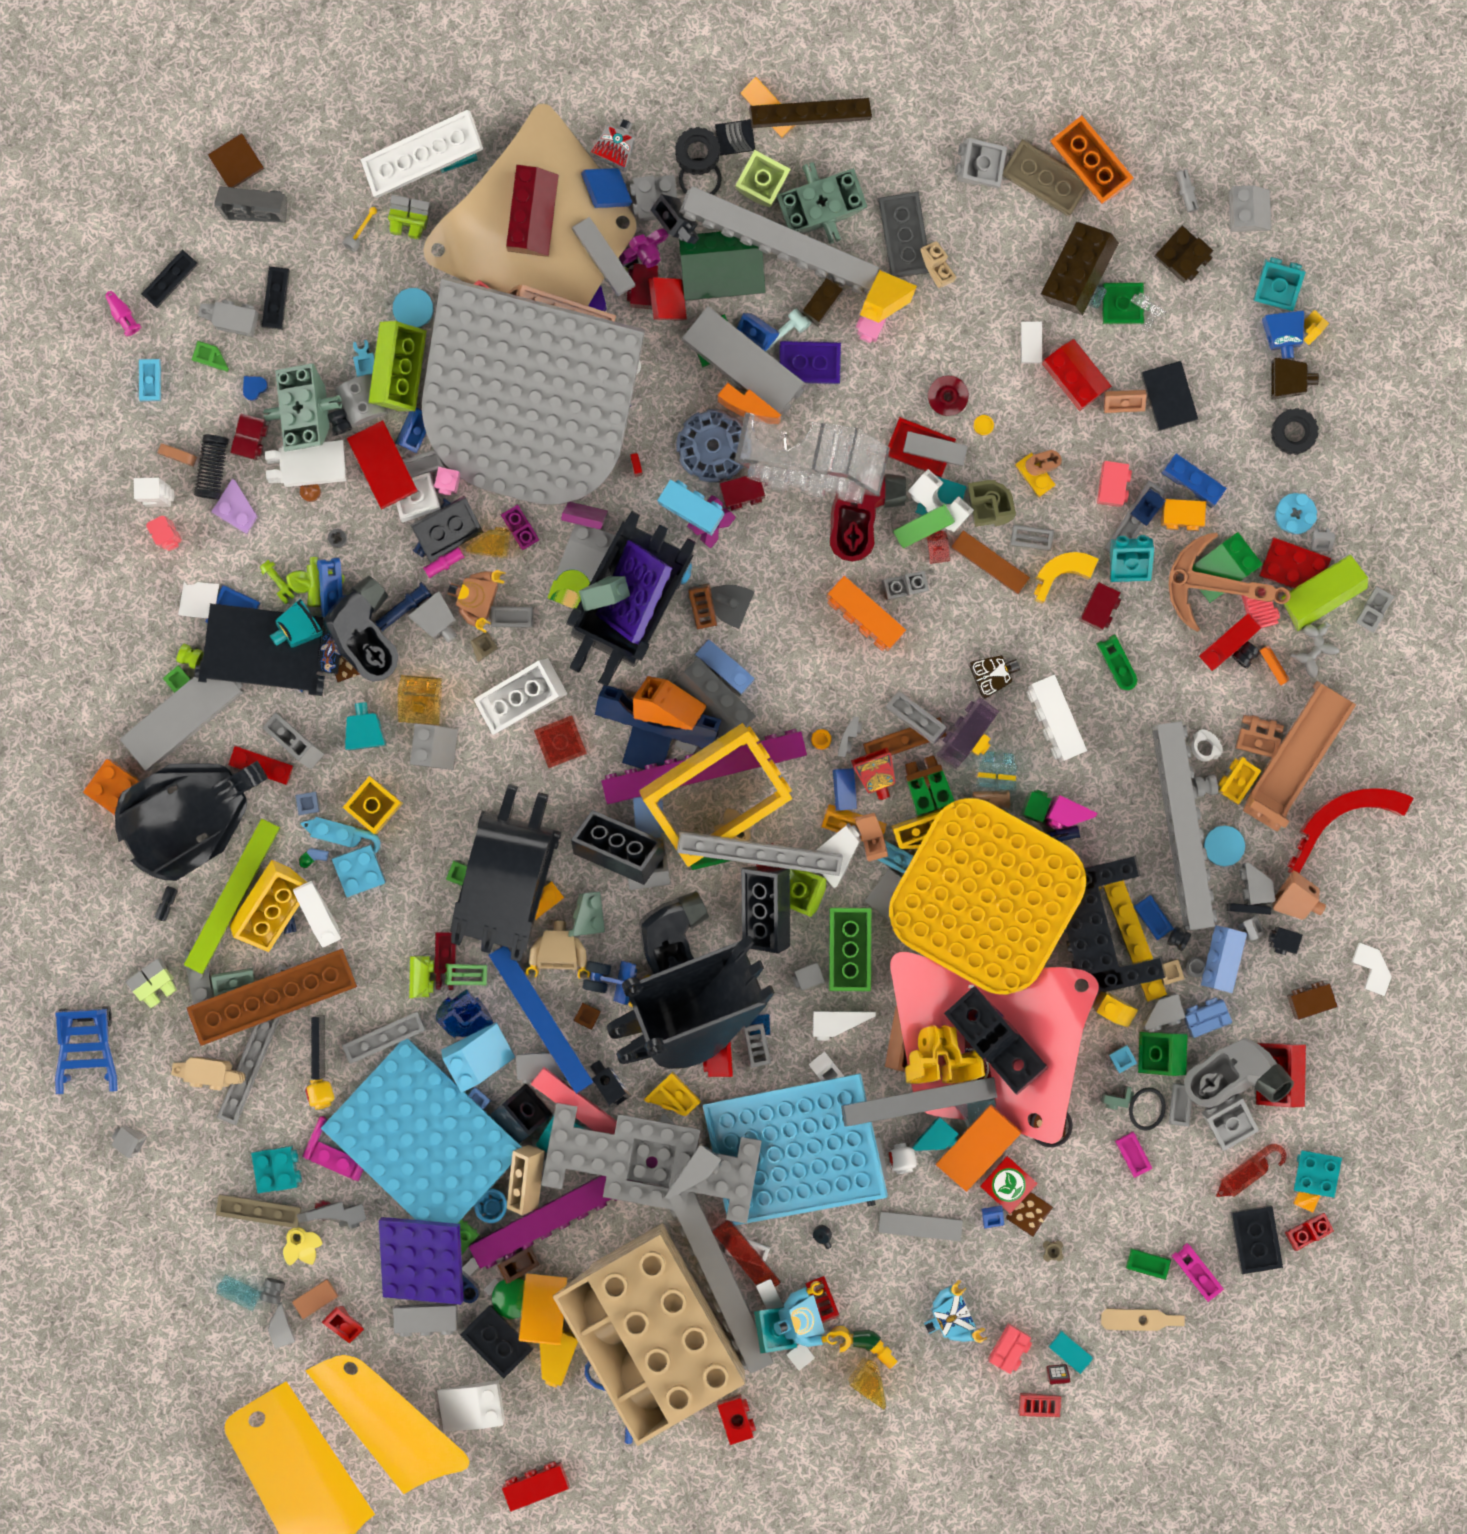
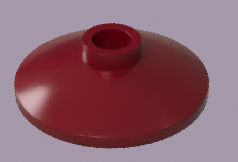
[928,375,969,416]

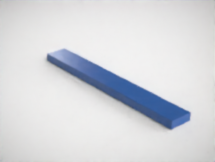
[488,946,594,1094]

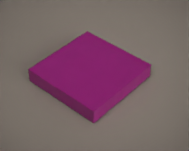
[561,502,608,529]

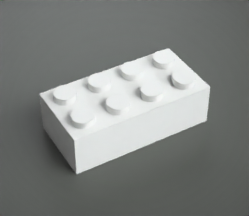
[1026,675,1087,762]

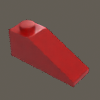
[1199,613,1262,671]

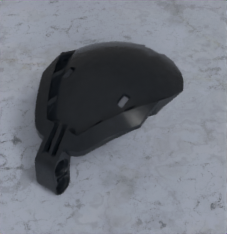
[115,761,268,881]

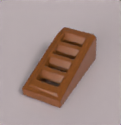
[688,583,717,630]

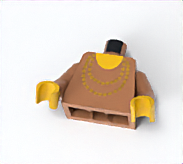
[447,570,506,633]

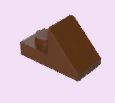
[497,1246,540,1284]

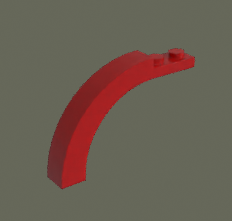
[1287,788,1414,874]

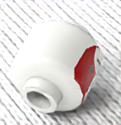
[888,1143,917,1174]

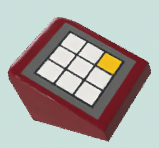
[1046,1364,1071,1385]

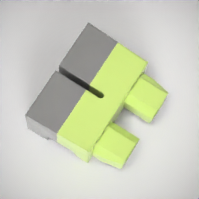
[125,958,177,1008]

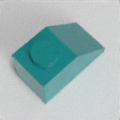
[911,1117,958,1151]

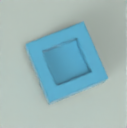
[1109,1045,1137,1073]

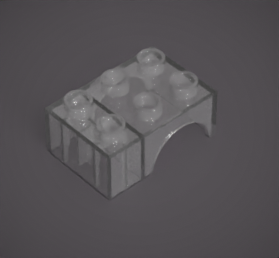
[735,413,890,503]

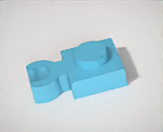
[353,340,375,377]

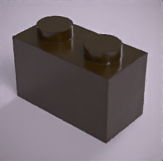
[802,278,843,327]

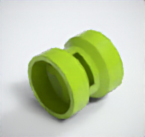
[176,643,204,669]

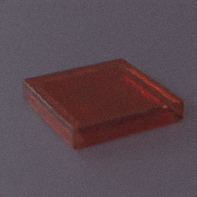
[534,715,587,768]

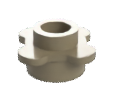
[1043,1241,1064,1262]

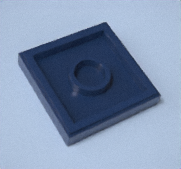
[622,727,672,770]

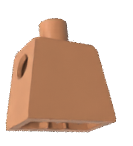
[1272,870,1326,920]

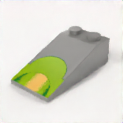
[547,524,615,609]

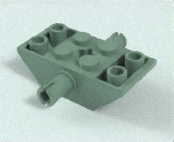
[777,162,867,244]
[263,363,342,452]

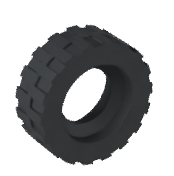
[675,127,720,175]
[1271,408,1319,455]

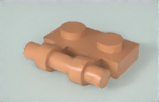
[1235,715,1284,758]

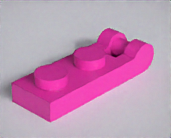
[1171,1243,1224,1302]

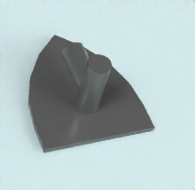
[703,585,755,629]

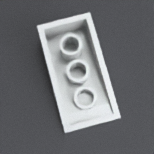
[474,658,567,735]

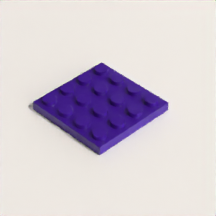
[595,540,672,645]
[379,1217,464,1305]

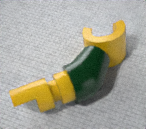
[829,1326,898,1369]

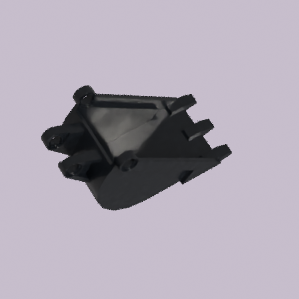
[566,511,696,687]
[450,784,562,962]
[606,936,775,1069]

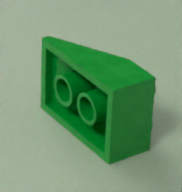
[1192,532,1263,604]

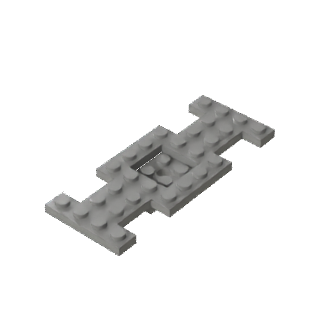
[541,1103,762,1224]

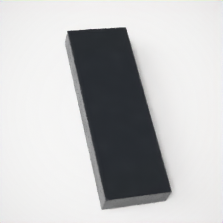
[141,249,198,308]
[261,266,290,330]

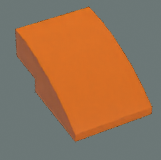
[717,383,781,424]

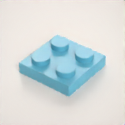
[332,844,386,897]

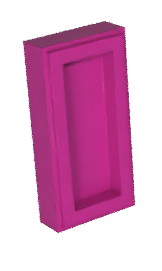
[1115,1131,1153,1178]

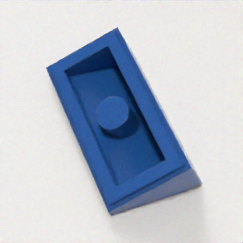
[736,313,780,351]
[395,408,426,453]

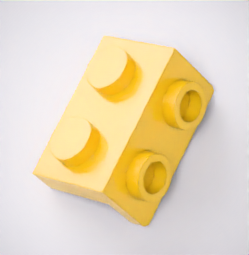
[1218,756,1261,805]

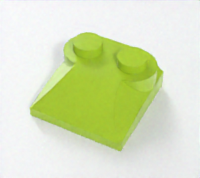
[790,869,827,917]
[409,955,435,998]

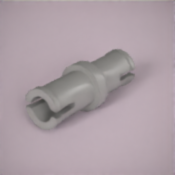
[1175,169,1200,213]

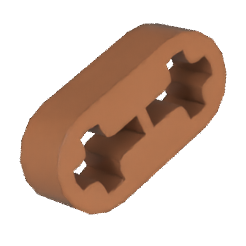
[157,443,197,467]
[1025,450,1062,476]

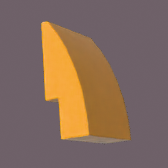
[519,1273,567,1345]

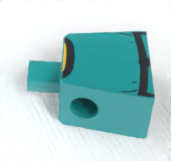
[270,599,322,648]

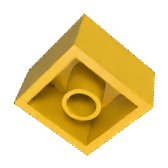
[342,776,403,835]

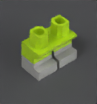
[388,195,432,240]

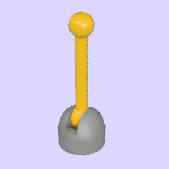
[342,207,377,252]

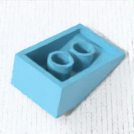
[441,1022,515,1093]

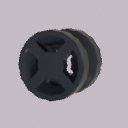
[1167,926,1191,952]

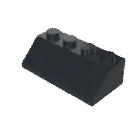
[741,866,790,954]

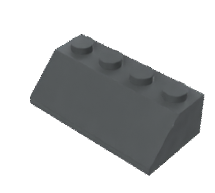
[673,658,756,738]

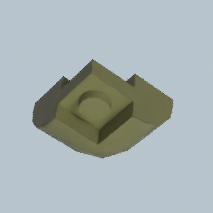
[968,480,1016,527]

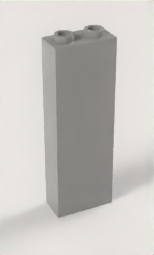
[682,306,804,415]
[120,677,244,771]

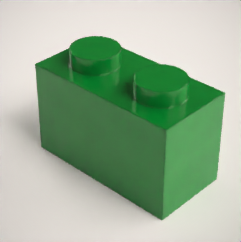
[1019,789,1052,823]

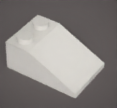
[437,1380,505,1432]

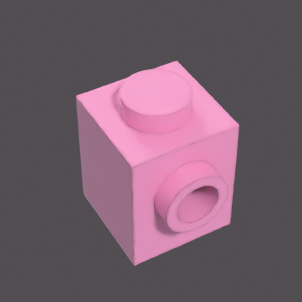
[856,316,886,343]
[434,467,460,496]

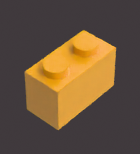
[1161,499,1206,531]

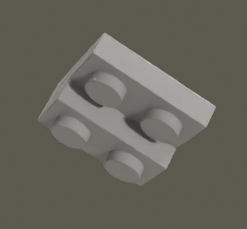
[955,138,1007,188]
[630,175,677,222]
[1201,1094,1259,1151]

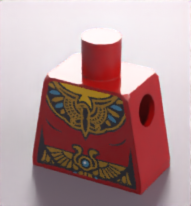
[850,747,895,800]

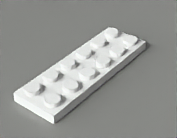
[361,110,483,198]

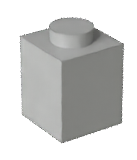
[792,962,825,991]

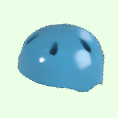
[474,1189,507,1223]

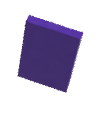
[779,341,841,384]

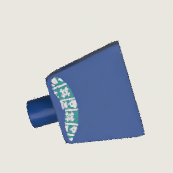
[1262,311,1304,360]

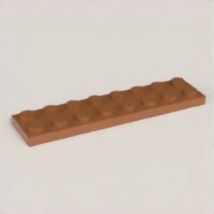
[186,948,358,1046]

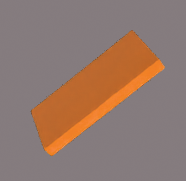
[935,1104,1022,1192]

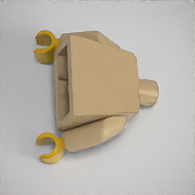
[526,921,590,979]

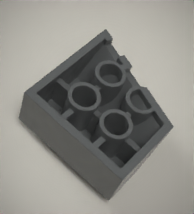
[214,186,287,223]

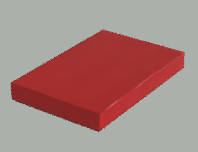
[884,417,956,478]

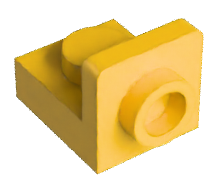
[1303,310,1329,345]

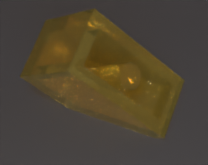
[466,527,511,559]

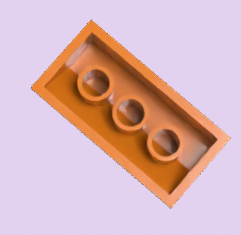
[1050,115,1134,204]

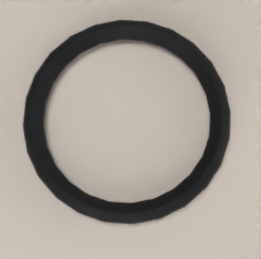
[679,158,722,195]
[1129,1087,1166,1131]
[1029,1112,1073,1148]

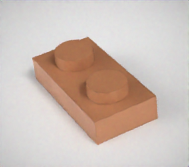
[1104,390,1147,413]

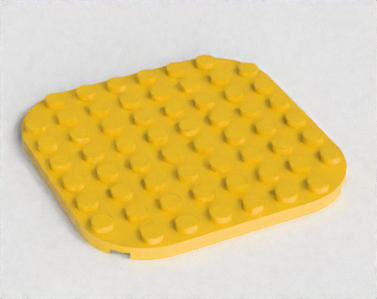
[889,798,1086,995]

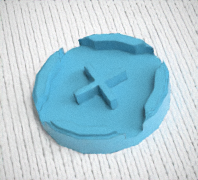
[393,288,433,328]
[1203,825,1245,867]

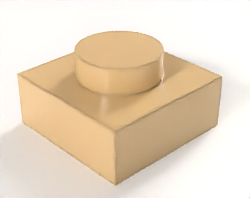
[1162,959,1185,985]

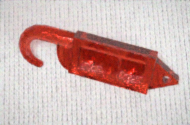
[1216,1144,1287,1197]

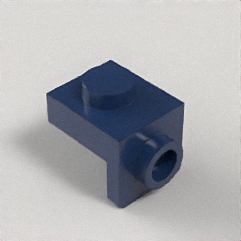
[1130,489,1166,526]

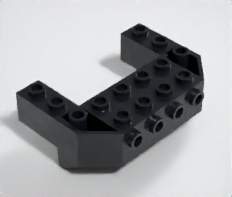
[1064,855,1167,992]

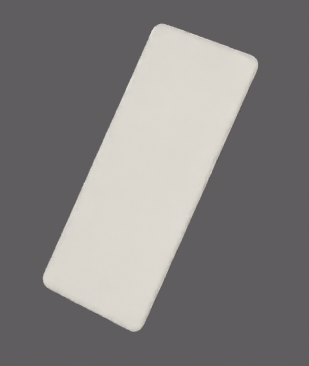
[756,1279,783,1310]

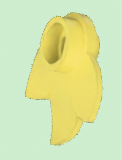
[283,1227,323,1266]

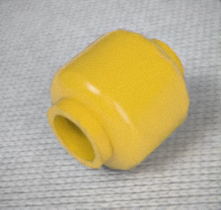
[305,1079,334,1110]

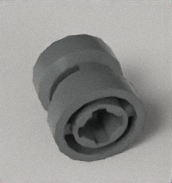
[260,1278,285,1304]

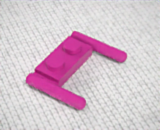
[302,1116,363,1182]

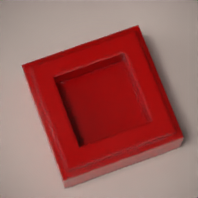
[630,453,643,477]

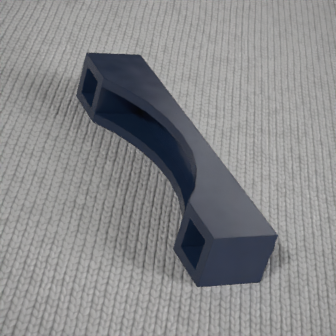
[594,685,722,749]

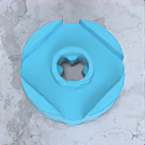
[1275,493,1317,535]

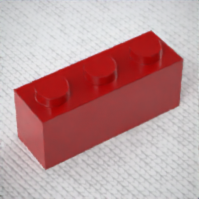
[502,1461,570,1512]

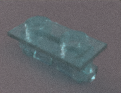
[216,1274,261,1312]

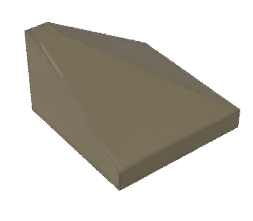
[470,632,498,662]

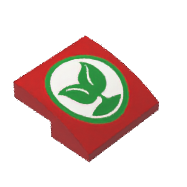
[980,1156,1038,1214]

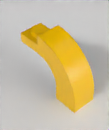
[1033,552,1099,604]

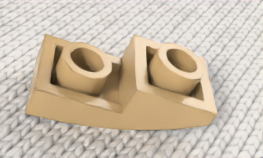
[921,241,957,288]

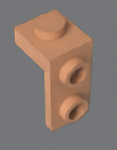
[855,813,888,862]

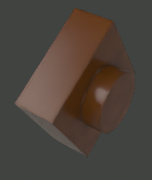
[574,1002,601,1030]

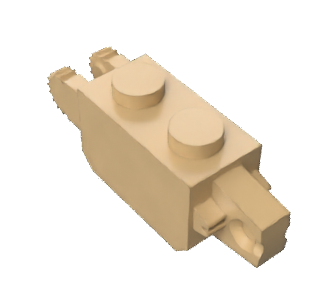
[171,1057,246,1090]

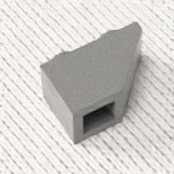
[1240,863,1275,904]
[1142,993,1185,1032]

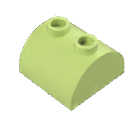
[735,150,791,207]

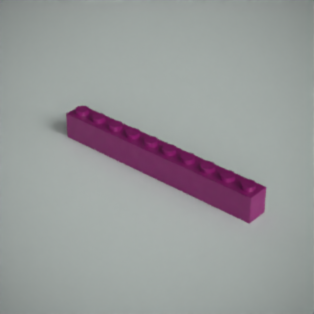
[601,729,807,805]
[469,1156,658,1269]

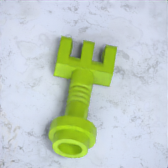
[259,560,299,604]

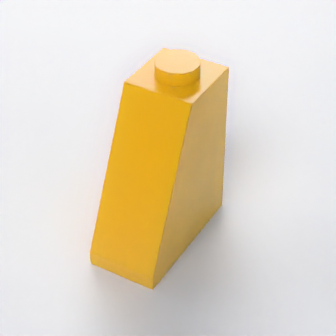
[860,270,917,323]
[1092,991,1138,1027]
[540,1330,578,1387]

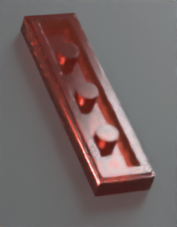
[713,1220,781,1287]

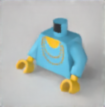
[774,1281,838,1347]

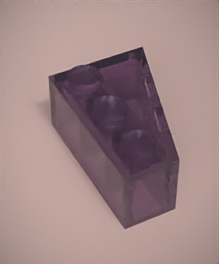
[936,697,1000,769]

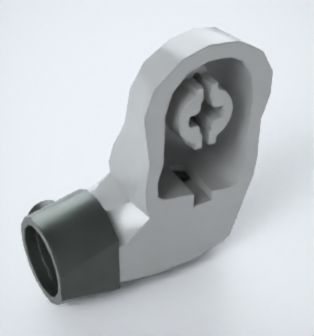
[1184,1038,1294,1108]

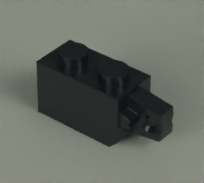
[650,194,699,245]

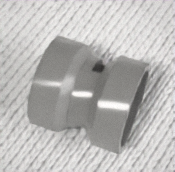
[1193,774,1218,797]

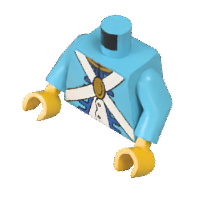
[924,1280,987,1343]

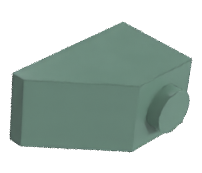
[579,576,630,611]

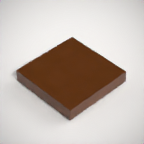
[208,133,265,188]

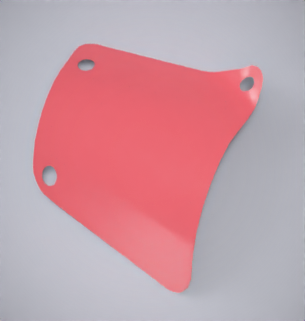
[890,952,1099,1144]

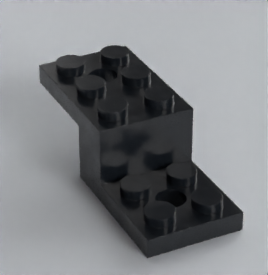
[944,986,1048,1095]

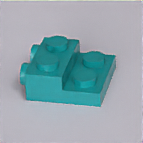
[1253,257,1306,311]
[1110,535,1154,582]
[251,1145,302,1194]

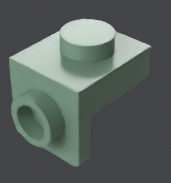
[1101,1086,1134,1110]

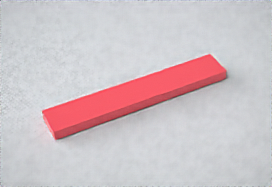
[531,1067,617,1134]

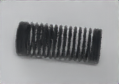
[194,434,229,500]

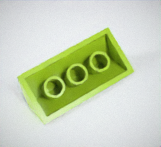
[1280,555,1368,631]

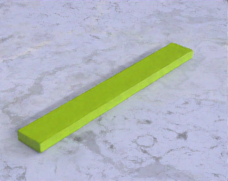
[184,818,280,975]

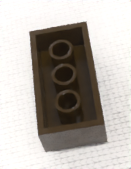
[1041,221,1119,316]

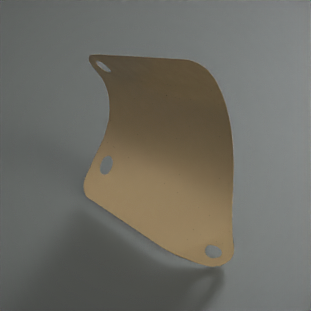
[423,104,636,306]

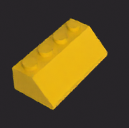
[229,860,307,952]

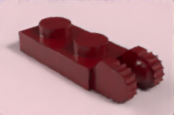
[434,932,456,990]

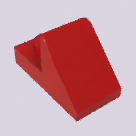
[322,1305,364,1344]

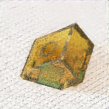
[397,675,442,725]
[848,1359,886,1410]

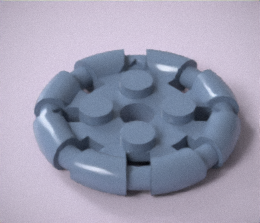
[676,409,750,482]

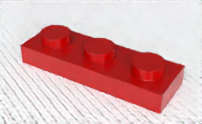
[228,746,294,785]

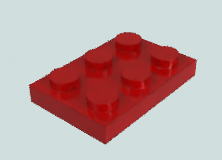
[1259,537,1331,589]

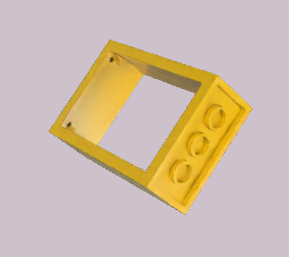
[639,723,793,867]

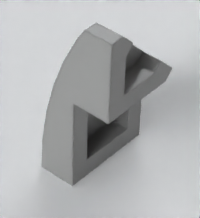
[268,1302,295,1349]

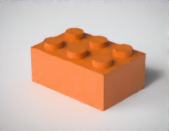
[83,759,141,815]

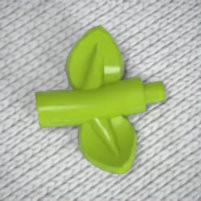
[286,557,345,607]

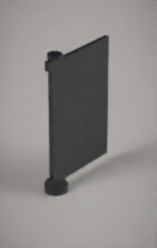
[194,603,325,696]

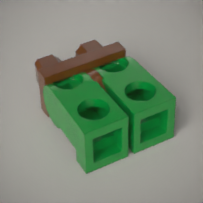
[905,755,954,816]

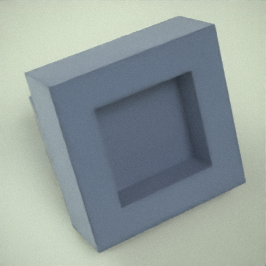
[295,792,320,816]

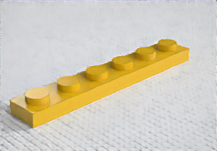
[1103,880,1167,1002]

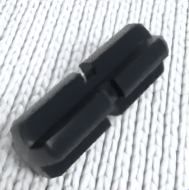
[155,886,178,921]

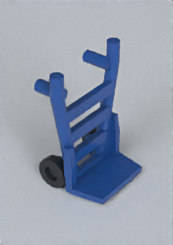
[55,1006,118,1094]

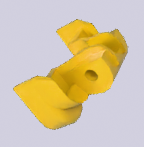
[905,1025,985,1084]

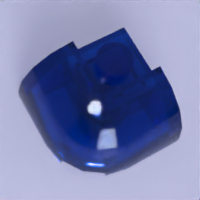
[436,989,494,1038]

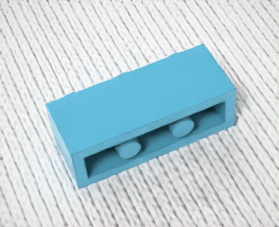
[657,479,724,536]

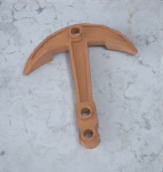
[1168,532,1290,632]

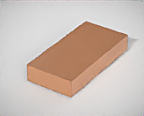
[292,1279,339,1319]

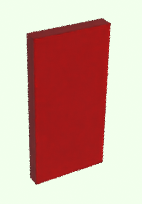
[347,420,418,510]

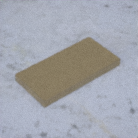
[1002,139,1088,217]

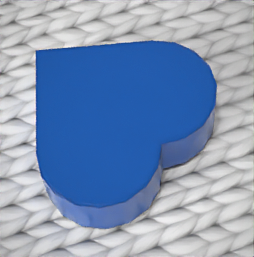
[243,376,268,401]

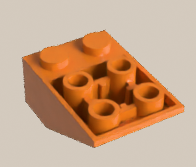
[633,676,706,730]

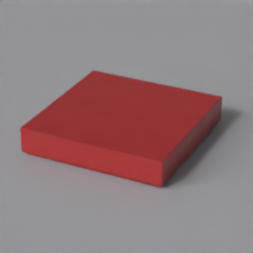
[648,277,687,321]

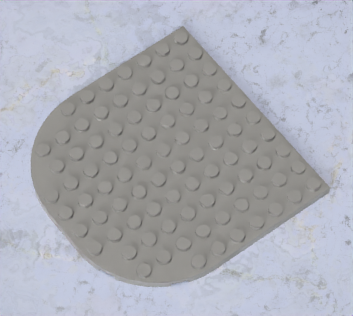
[422,276,645,504]

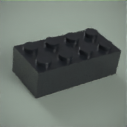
[571,810,665,885]

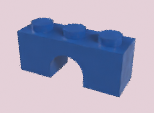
[1161,453,1227,508]

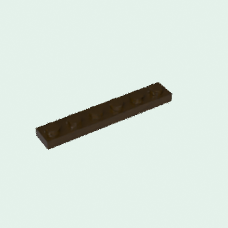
[749,98,872,128]

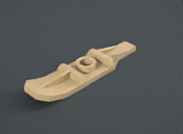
[1101,1308,1185,1331]

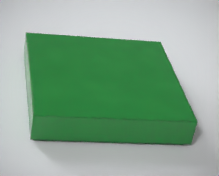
[1102,283,1144,324]

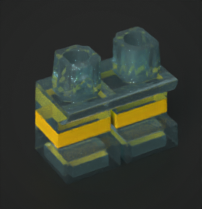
[975,751,1017,791]

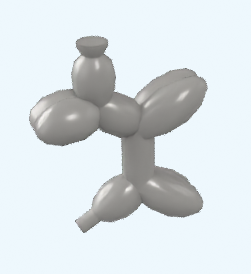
[1290,621,1340,678]

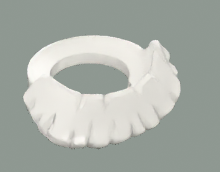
[1191,729,1223,762]

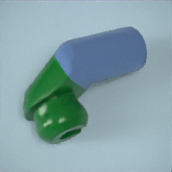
[299,848,329,868]

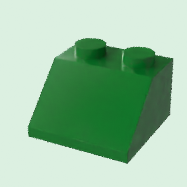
[1138,1032,1188,1076]

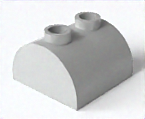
[335,375,388,428]

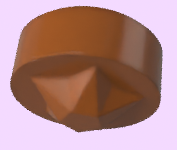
[300,484,321,502]

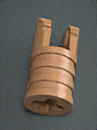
[972,790,1010,809]

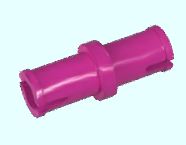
[423,547,465,578]

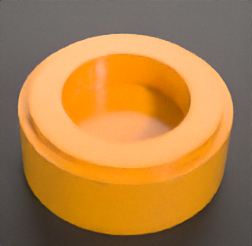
[811,729,832,750]

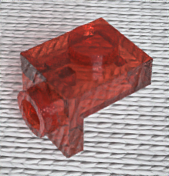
[926,530,950,564]

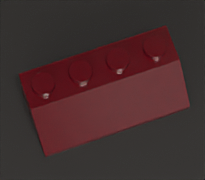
[506,164,559,257]

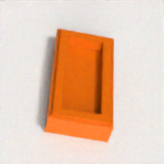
[1259,645,1289,686]

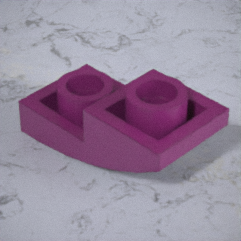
[500,504,539,551]

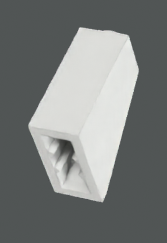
[815,823,862,888]

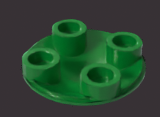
[492,1278,524,1319]

